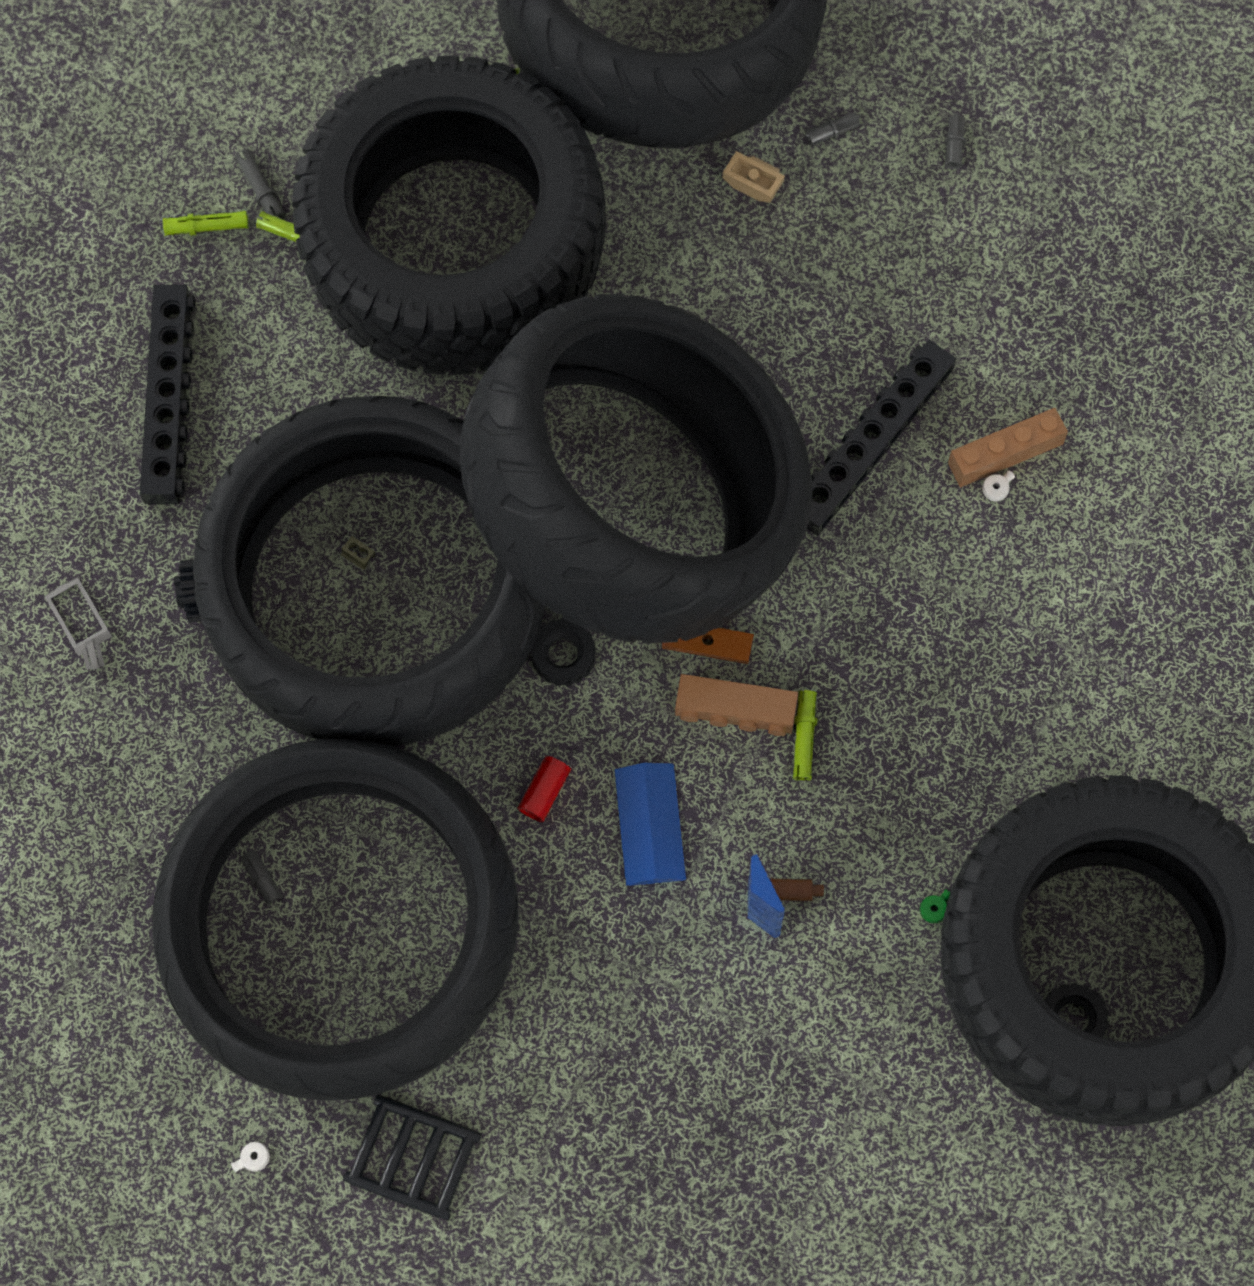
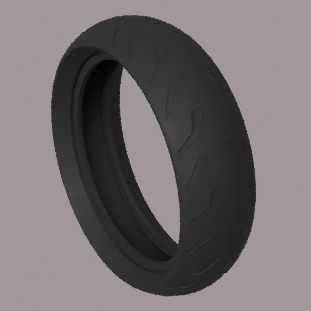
[152,738,519,1101]

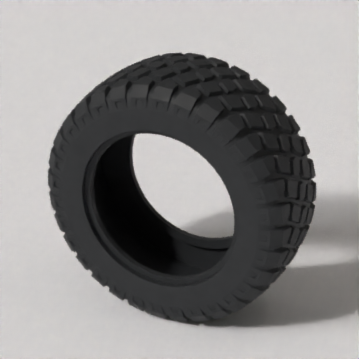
[292,56,606,375]
[941,775,1254,1126]

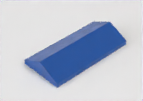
[614,762,686,886]
[748,854,785,938]

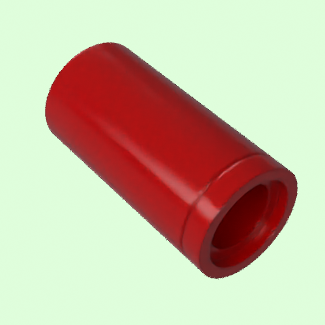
[517,756,571,822]

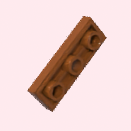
[662,628,754,664]

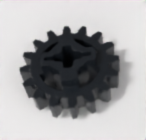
[174,559,201,623]

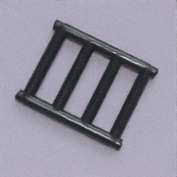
[342,1095,482,1221]

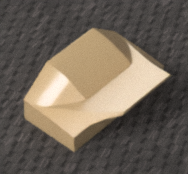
[722,151,785,202]

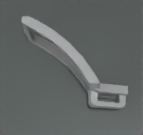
[44,577,112,670]

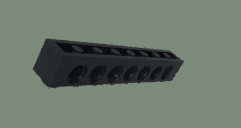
[140,285,196,504]
[807,340,957,537]

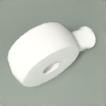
[982,471,1015,501]
[231,1142,270,1172]

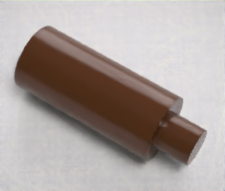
[769,878,824,901]

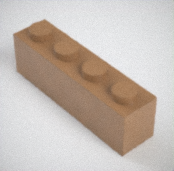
[948,408,1068,488]
[675,674,798,736]

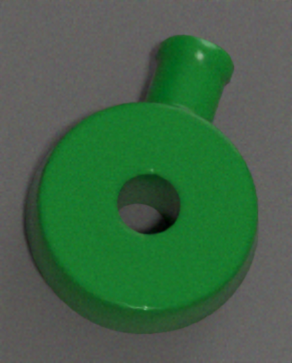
[919,889,951,924]

